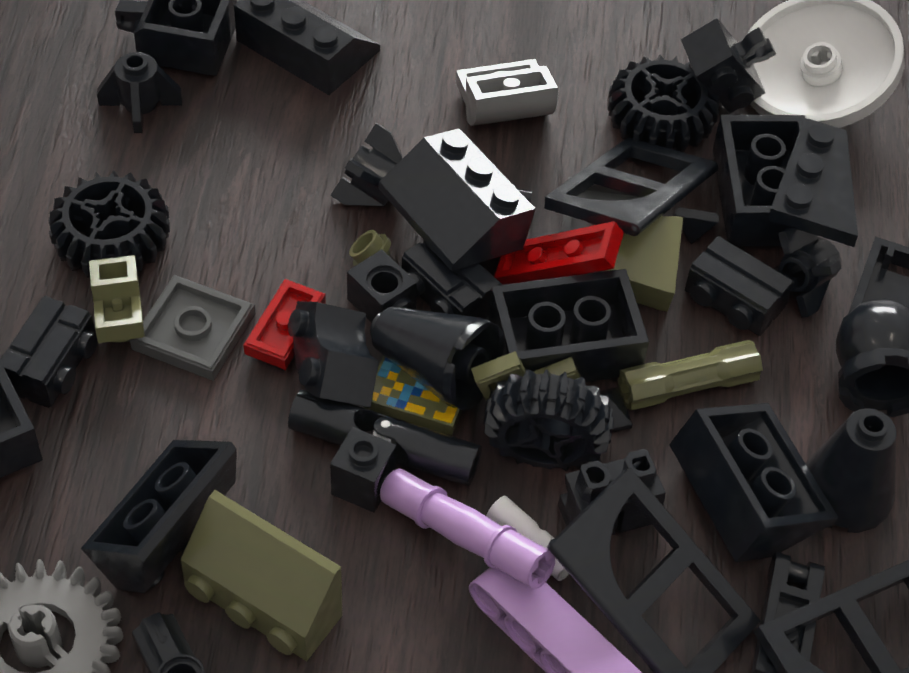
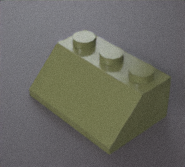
[181,490,342,661]

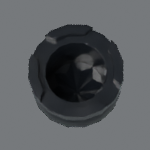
[836,298,909,417]

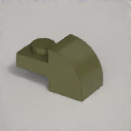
[89,255,145,343]

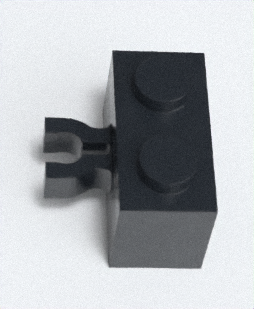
[681,18,776,113]

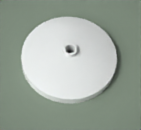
[747,0,905,128]

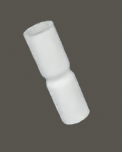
[487,496,569,581]

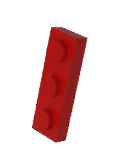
[494,221,624,285]

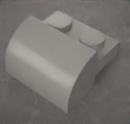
[456,59,558,126]

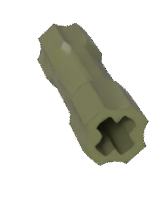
[618,340,763,410]

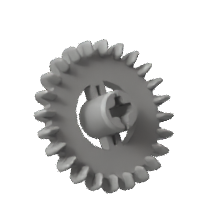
[0,559,123,673]

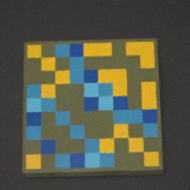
[364,355,462,435]

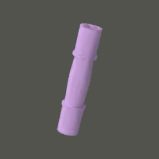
[380,469,555,589]

